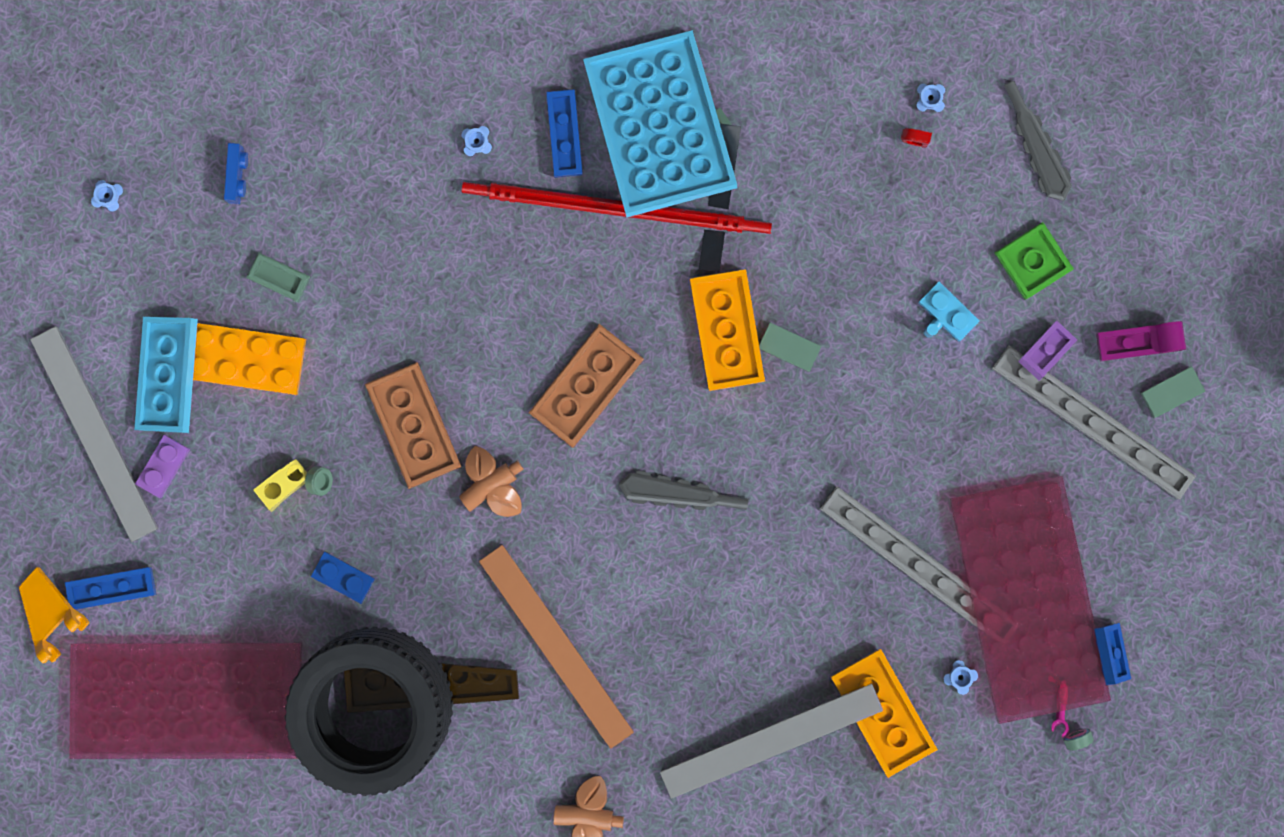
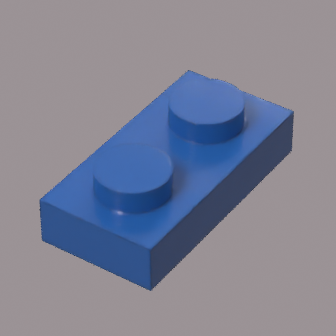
[224,143,248,204]
[311,552,376,604]
[1094,623,1131,685]

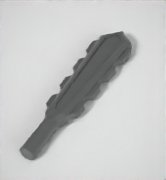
[1004,81,1072,201]
[619,471,749,510]

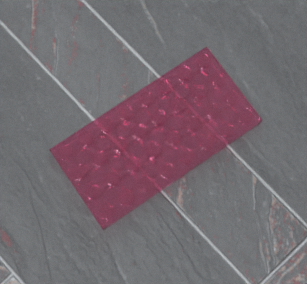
[950,476,1111,724]
[69,643,302,759]

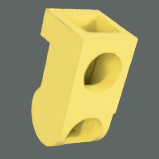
[254,459,307,512]

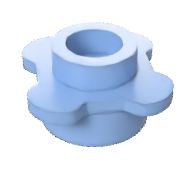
[916,83,945,112]
[462,126,492,156]
[91,180,123,212]
[944,660,978,695]

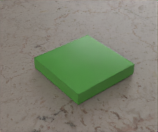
[994,222,1074,300]

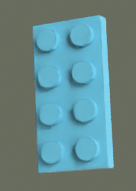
[134,317,198,433]

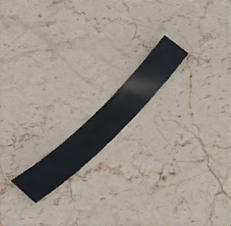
[699,123,741,272]

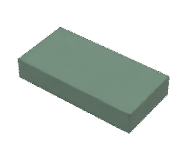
[246,252,311,303]
[759,322,821,372]
[1140,366,1206,418]

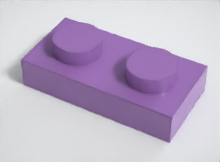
[1018,321,1077,381]
[135,435,190,498]

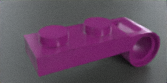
[1096,321,1186,362]

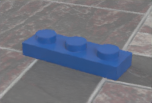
[546,90,583,178]
[65,567,157,610]

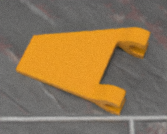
[19,567,90,663]

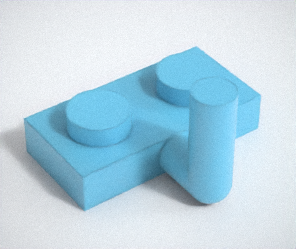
[918,282,980,342]

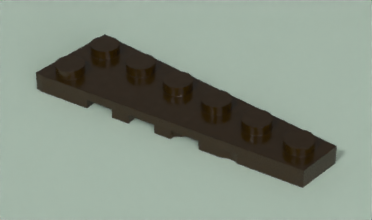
[344,663,520,713]

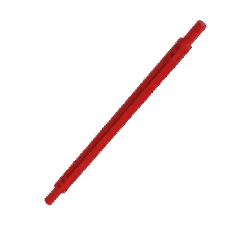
[462,182,772,234]

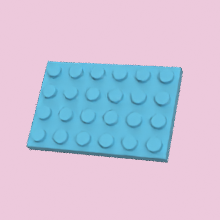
[583,30,737,218]

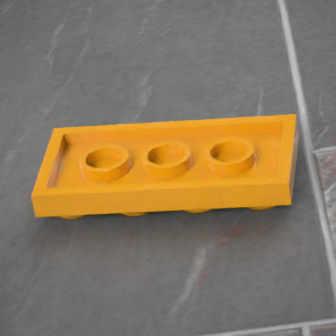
[690,269,765,391]
[193,323,306,395]
[830,649,938,778]

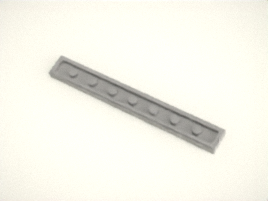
[30,327,159,542]
[991,345,1196,500]
[820,486,1020,647]
[660,683,883,799]

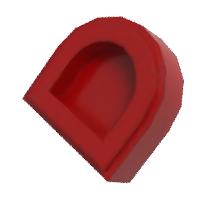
[901,128,932,148]

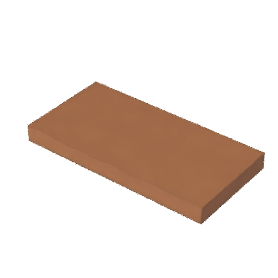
[529,324,644,448]
[365,362,462,489]

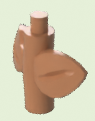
[459,446,524,517]
[554,776,624,837]

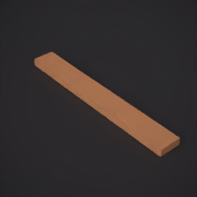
[479,545,634,749]

